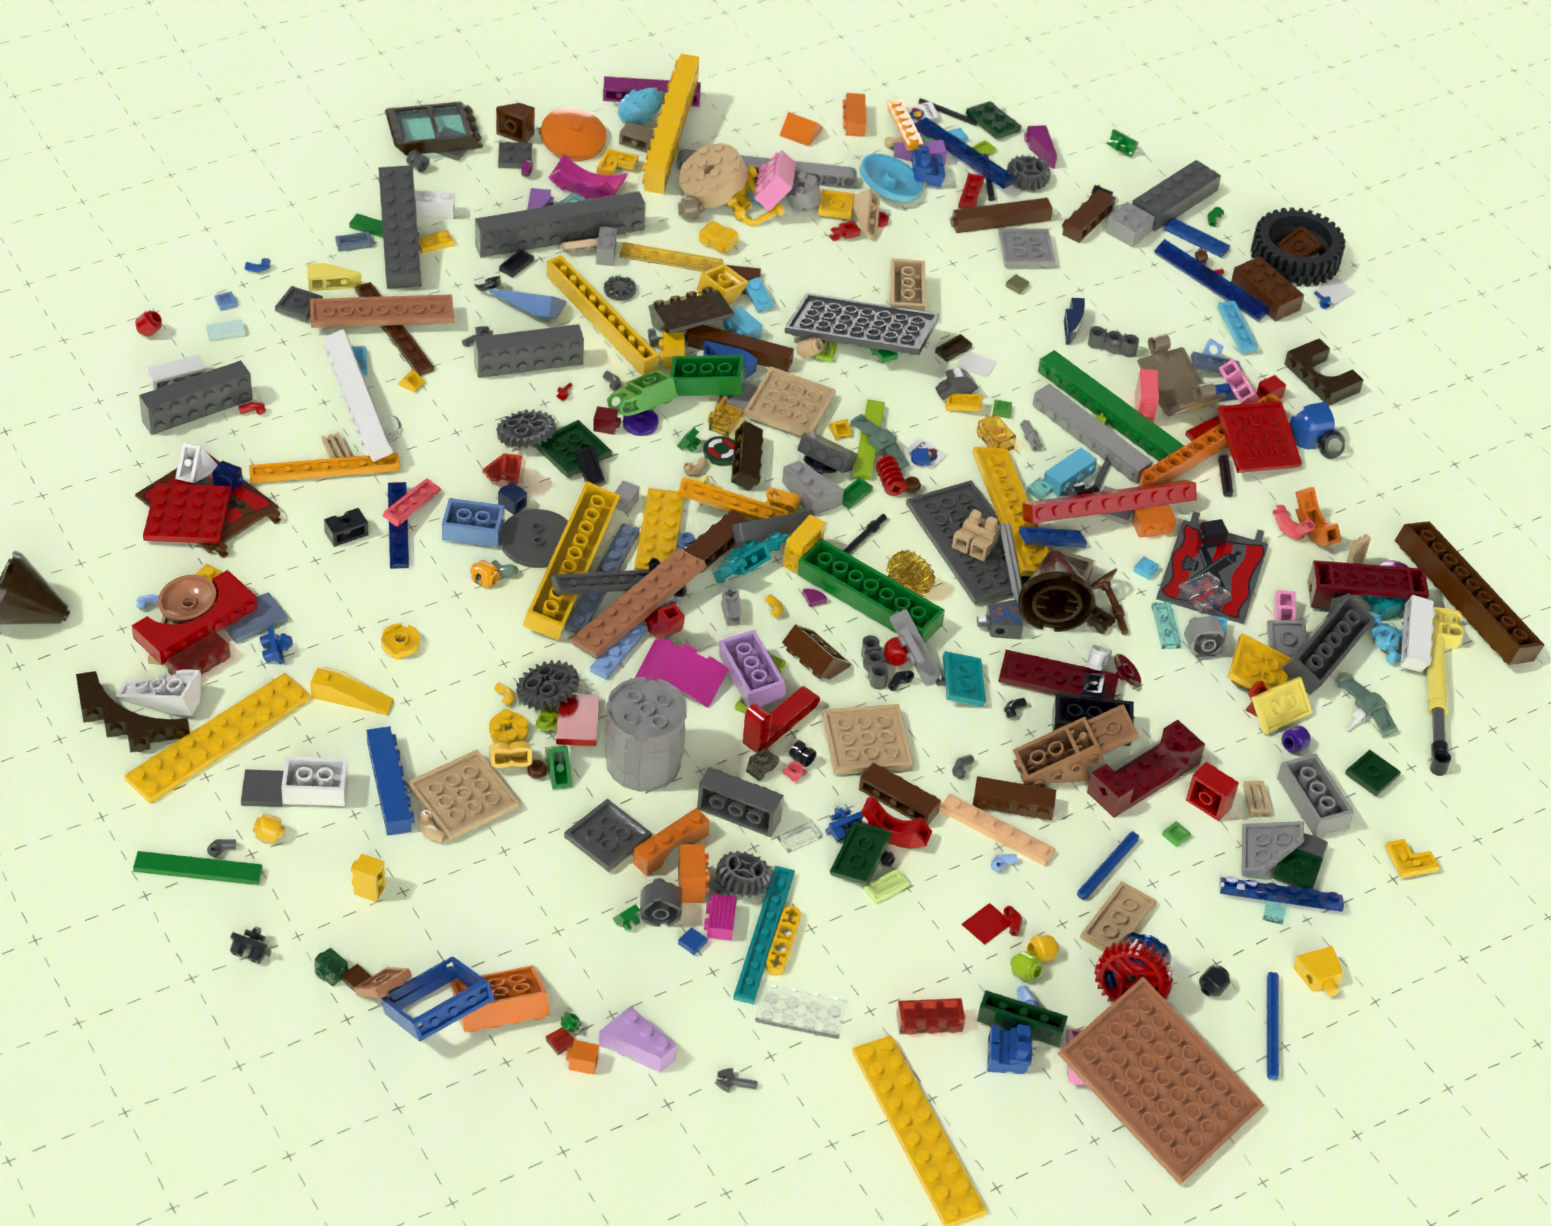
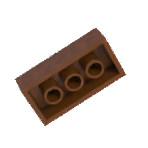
[1231,256,1304,322]

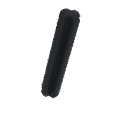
[1218,454,1234,497]

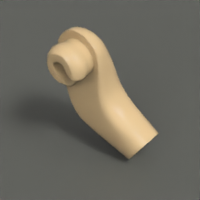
[418,810,446,844]

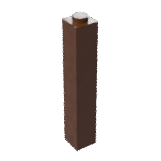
[950,197,1053,233]
[686,325,794,372]

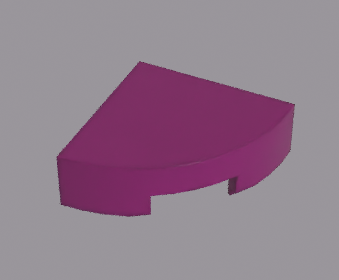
[802,589,827,607]

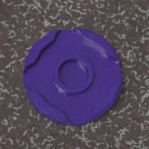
[622,410,659,436]

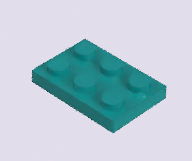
[942,651,986,707]

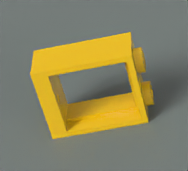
[783,514,826,574]

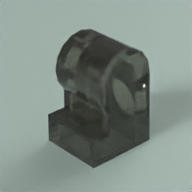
[746,748,779,781]

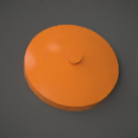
[540,107,607,161]

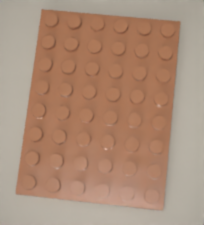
[1057,977,1264,1185]

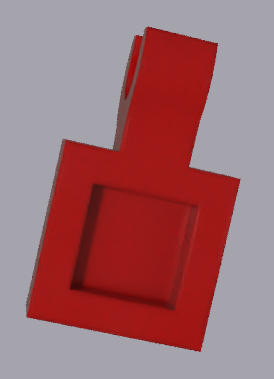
[829,221,861,241]

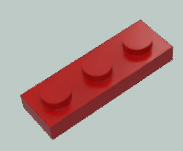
[958,173,985,209]

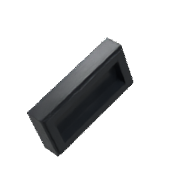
[499,249,534,278]
[575,446,605,484]

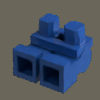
[911,145,946,188]
[987,1025,1032,1074]

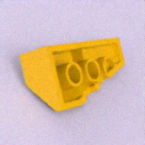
[310,667,394,715]

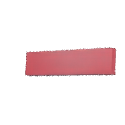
[382,478,441,527]

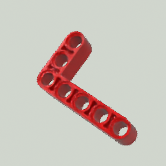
[742,686,820,755]

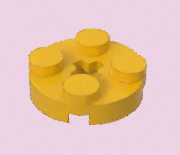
[381,623,420,660]
[489,709,528,744]

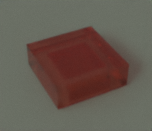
[546,1027,575,1055]

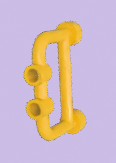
[725,165,785,226]

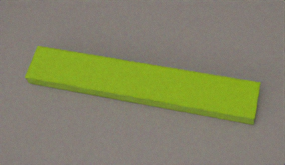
[853,399,885,480]

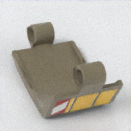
[1137,333,1226,417]

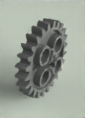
[496,409,556,449]
[516,660,580,711]

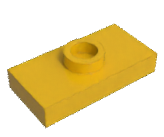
[945,394,984,412]

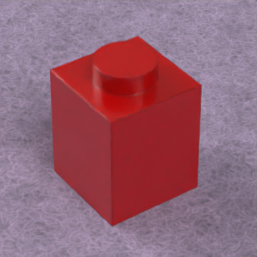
[1256,375,1286,399]

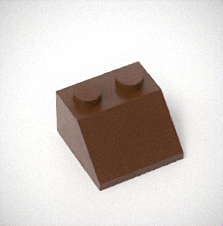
[496,102,535,143]

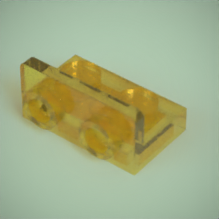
[707,396,743,437]

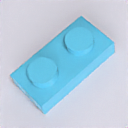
[745,277,774,313]

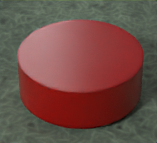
[878,212,889,227]

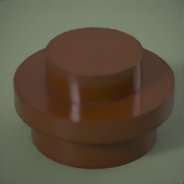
[1194,248,1209,265]
[905,476,921,493]
[527,760,547,779]

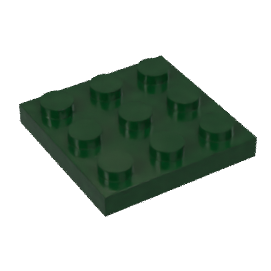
[534,420,612,478]

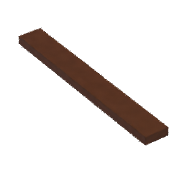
[355,282,434,376]

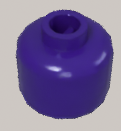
[1281,725,1311,753]

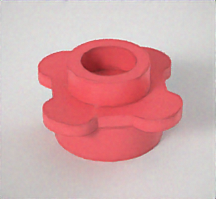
[782,761,807,782]

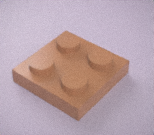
[354,967,412,999]

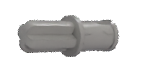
[1020,420,1043,452]

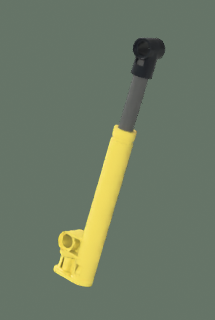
[1427,607,1464,776]

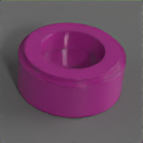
[521,159,533,177]

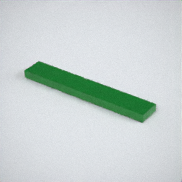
[133,851,263,885]

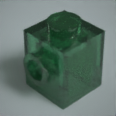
[314,947,348,987]

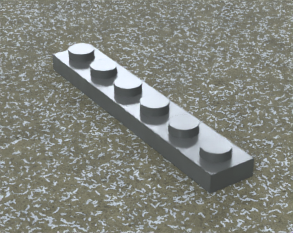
[551,569,650,595]

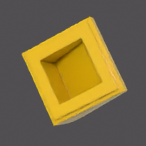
[398,369,426,393]
[828,419,852,440]

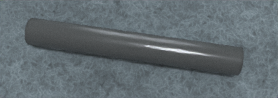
[1093,459,1111,489]

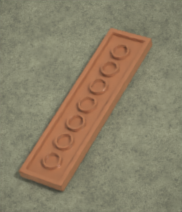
[310,294,454,328]
[570,548,706,659]

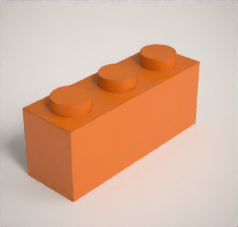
[842,93,867,137]

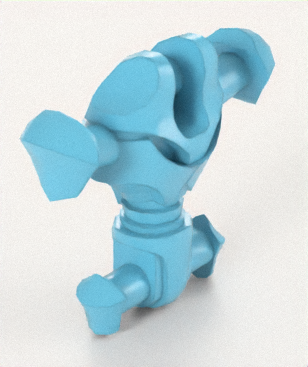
[1370,612,1404,664]

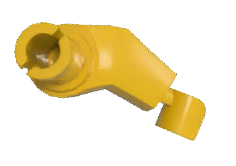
[734,178,758,211]

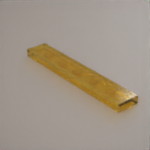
[619,242,723,272]

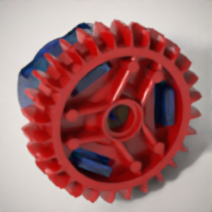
[1094,932,1173,1002]

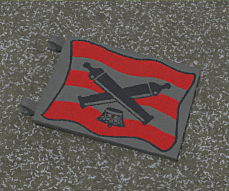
[1156,511,1269,625]

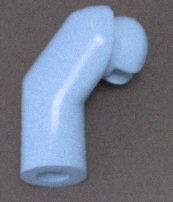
[991,854,1017,872]

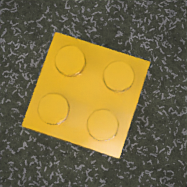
[818,189,855,220]

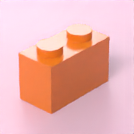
[1132,505,1177,538]

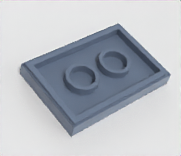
[224,592,288,643]

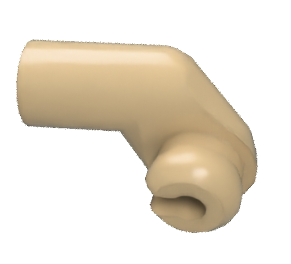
[683,457,707,476]

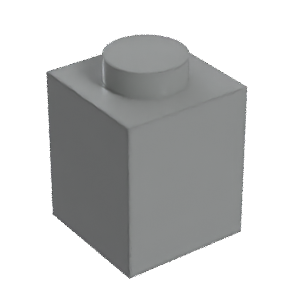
[614,480,640,513]

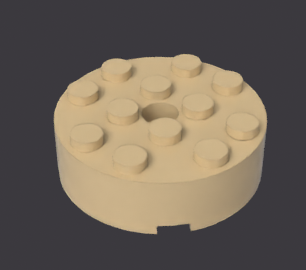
[679,143,748,209]

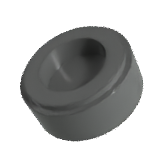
[647,328,658,346]

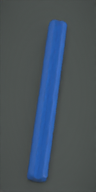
[1077,831,1139,900]

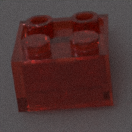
[482,453,526,485]

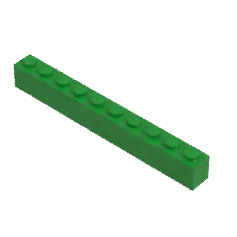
[1038,350,1185,462]

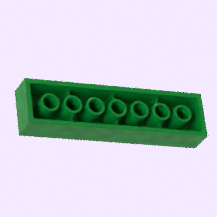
[797,538,945,643]

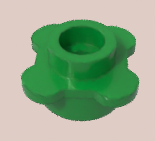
[560,1012,582,1033]

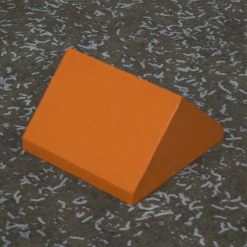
[780,112,823,147]

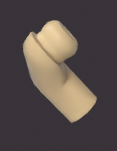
[884,136,903,148]

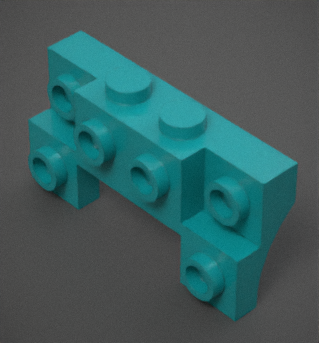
[713,532,789,584]

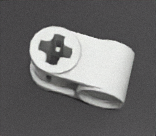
[1086,644,1112,671]

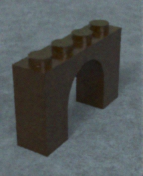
[1284,338,1364,406]

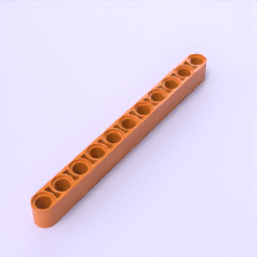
[1139,394,1280,486]

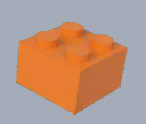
[678,844,710,903]

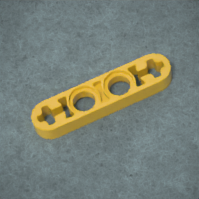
[766,906,801,976]

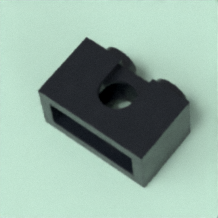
[324,507,369,547]

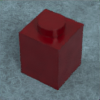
[593,406,621,435]

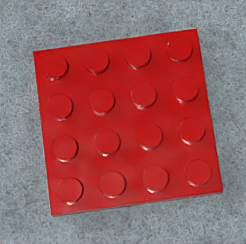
[1217,401,1302,473]
[143,483,232,544]

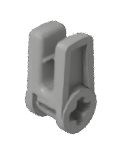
[721,587,741,626]

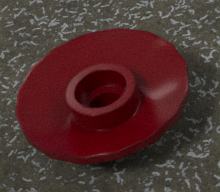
[1114,654,1141,687]

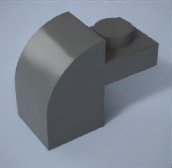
[935,368,979,401]

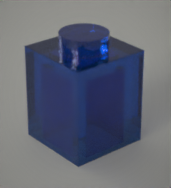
[212,460,244,492]

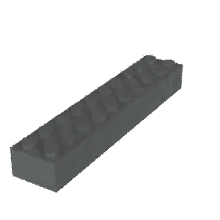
[475,191,646,258]

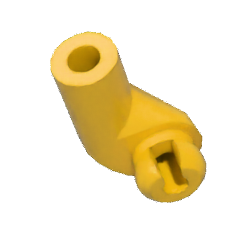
[765,594,784,618]
[494,682,516,706]

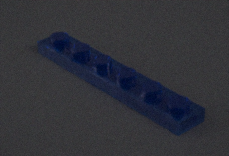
[388,482,409,569]
[1219,876,1344,912]

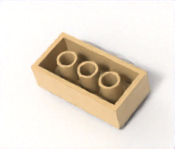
[889,258,926,311]

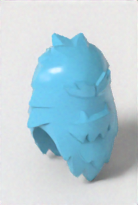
[617,88,665,125]

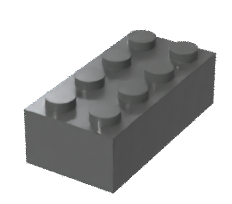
[697,767,784,838]

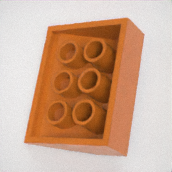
[450,965,550,1032]

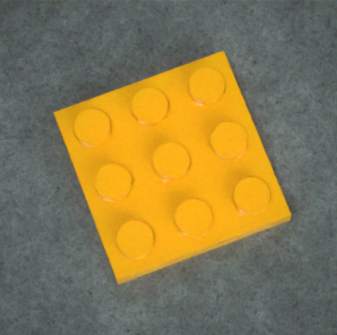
[1227,633,1291,690]

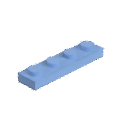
[590,623,648,680]

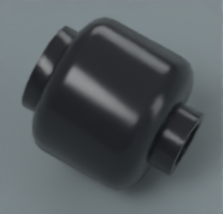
[1199,966,1230,997]

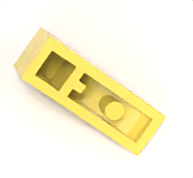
[307,263,362,291]

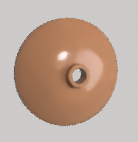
[158,575,217,622]

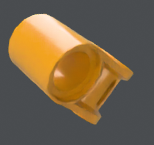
[765,488,801,514]

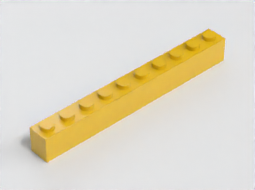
[546,255,659,376]

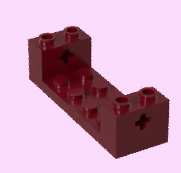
[1307,560,1429,612]
[1087,719,1205,818]

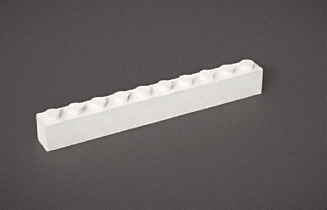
[324,329,393,462]

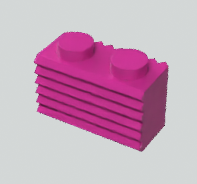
[703,893,737,941]

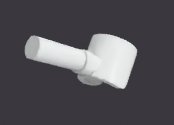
[1345,708,1366,732]

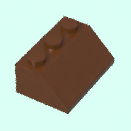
[782,624,852,680]

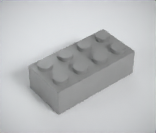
[1277,753,1354,837]

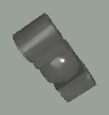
[1088,326,1139,358]
[861,635,889,690]

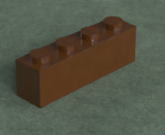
[1062,189,1116,243]
[684,510,750,573]
[859,762,941,825]
[972,776,1057,821]

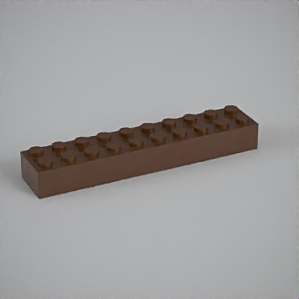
[1394,521,1545,665]

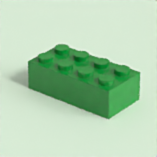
[670,355,747,396]

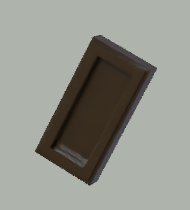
[935,334,973,362]

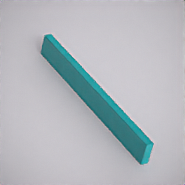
[733,866,795,1005]

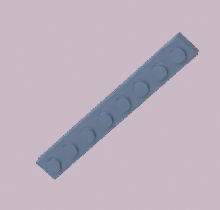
[565,523,640,633]

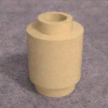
[796,337,824,359]

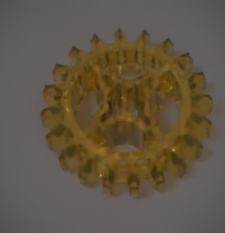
[886,549,936,596]

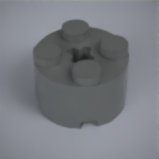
[640,878,682,927]

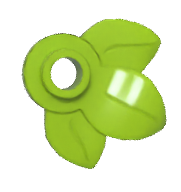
[536,706,558,731]

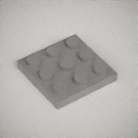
[998,228,1055,267]

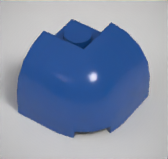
[1289,401,1335,450]

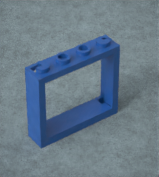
[379,956,495,1042]

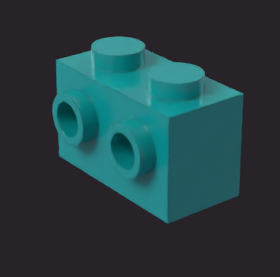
[1362,595,1405,621]

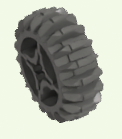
[1006,154,1051,191]
[716,850,772,898]

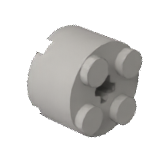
[787,172,822,211]
[1184,616,1228,660]

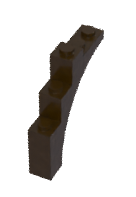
[76,671,190,753]

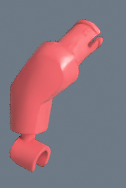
[1272,505,1315,540]

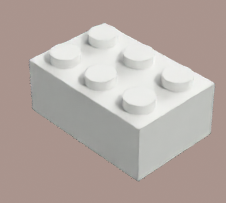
[281,757,348,806]

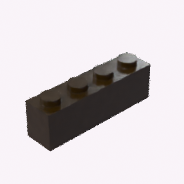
[731,420,764,491]

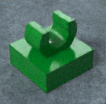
[677,427,702,452]
[612,904,641,931]

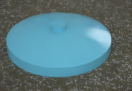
[859,154,923,202]

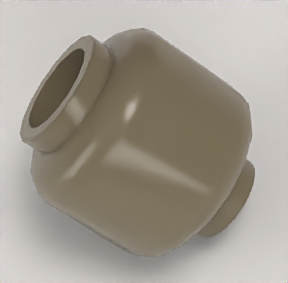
[678,197,703,220]

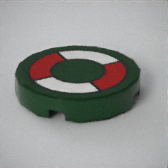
[703,436,734,466]

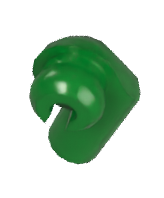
[1207,207,1224,227]

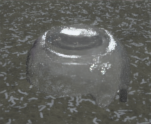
[380,416,403,443]

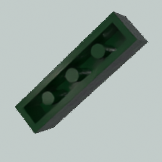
[977,990,1068,1047]

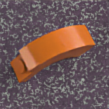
[1295,487,1342,546]

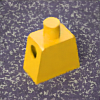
[1293,946,1343,997]

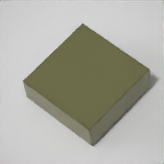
[1005,274,1030,294]

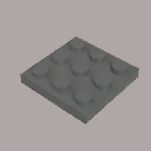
[564,799,652,872]

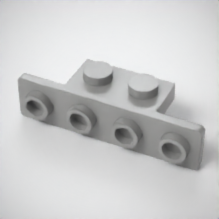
[890,609,941,685]

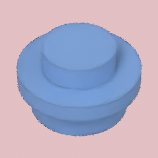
[677,532,696,549]

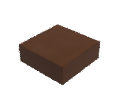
[341,963,371,992]

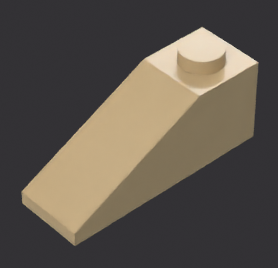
[853,189,881,240]

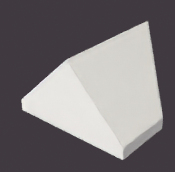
[175,443,221,483]

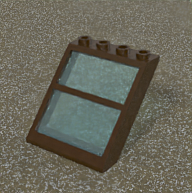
[385,101,483,156]

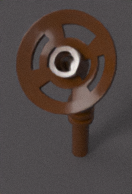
[1091,568,1129,635]

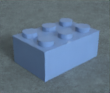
[442,498,505,548]

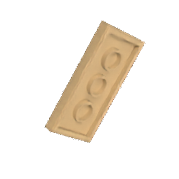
[1080,881,1157,951]

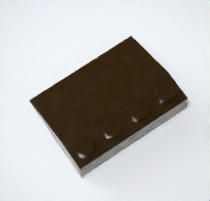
[648,287,735,334]

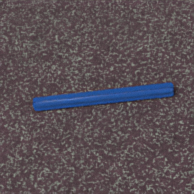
[1267,972,1279,1080]

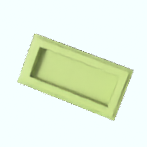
[864,868,910,904]

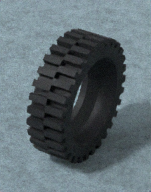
[1250,207,1346,287]

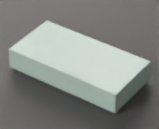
[206,319,245,341]

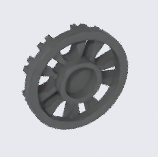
[604,275,636,301]

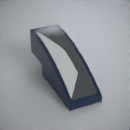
[1063,297,1085,345]

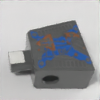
[977,600,1023,639]

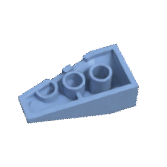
[489,289,567,321]

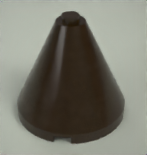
[0,550,70,625]
[1018,550,1095,632]

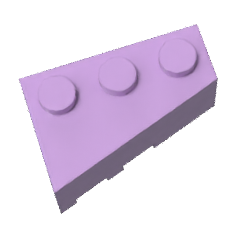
[599,1006,677,1073]

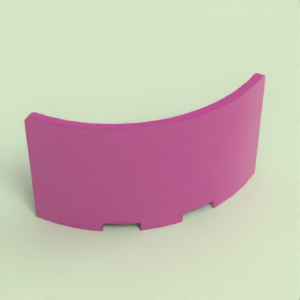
[548,155,628,200]
[635,639,729,707]

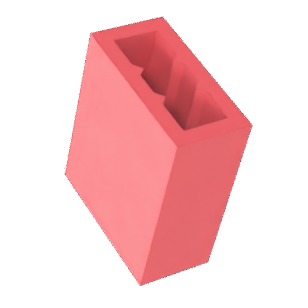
[1134,369,1159,423]

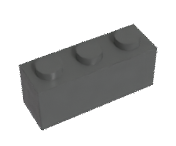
[797,431,858,473]

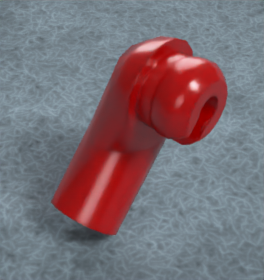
[238,402,266,415]
[1003,906,1022,936]

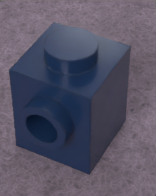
[498,482,527,515]

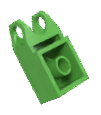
[607,370,678,416]

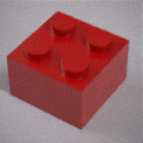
[1186,762,1239,822]

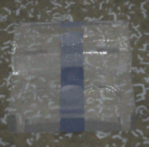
[1179,572,1232,614]

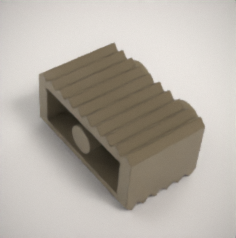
[619,122,654,153]

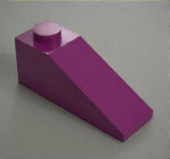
[1024,125,1057,169]

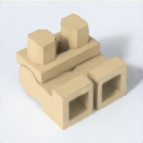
[952,509,1001,562]

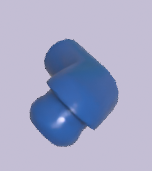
[245,258,271,273]

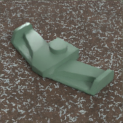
[850,414,910,470]
[1337,675,1398,738]

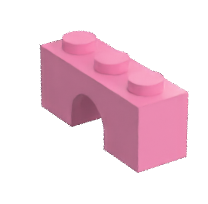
[1219,359,1260,404]

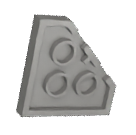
[1241,821,1304,876]

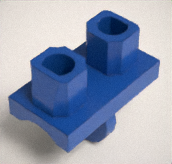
[259,626,293,665]
[825,806,864,842]

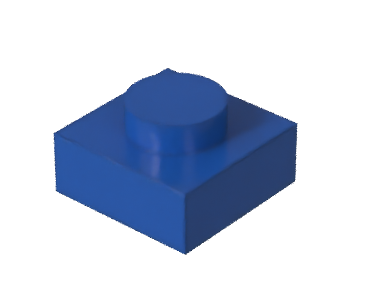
[1215,383,1235,402]

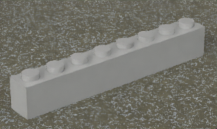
[1032,383,1153,484]

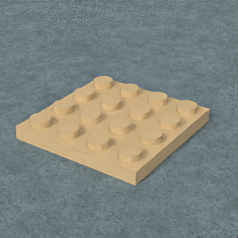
[743,366,836,437]
[821,704,913,775]
[407,749,519,841]

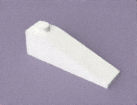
[115,670,201,716]

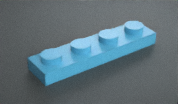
[1217,301,1258,354]

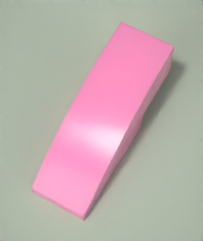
[1274,590,1297,620]

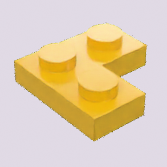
[597,148,639,176]
[1385,839,1439,878]

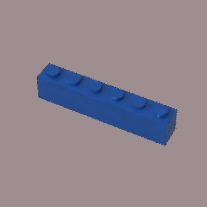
[366,726,415,836]

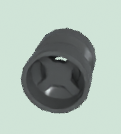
[406,150,430,172]

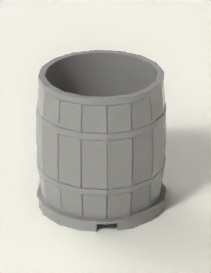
[605,677,687,792]

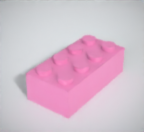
[754,150,796,211]

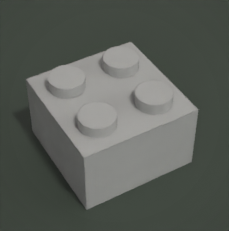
[1105,202,1154,248]

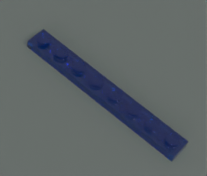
[914,117,1016,189]
[1154,239,1270,323]

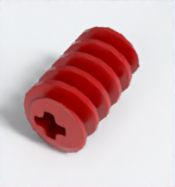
[875,456,907,496]

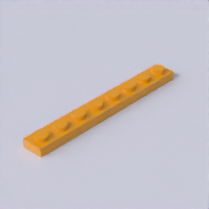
[249,453,400,483]

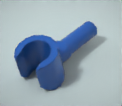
[1314,291,1331,309]

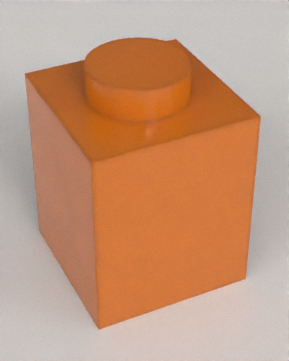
[566,1040,600,1075]

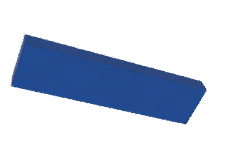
[1164,218,1231,258]
[1018,527,1088,548]

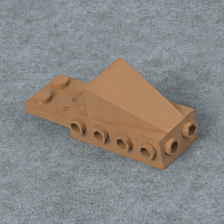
[1013,704,1140,787]

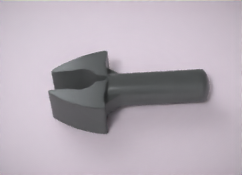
[462,326,493,347]
[716,1068,758,1093]

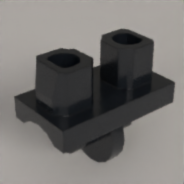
[230,926,272,964]

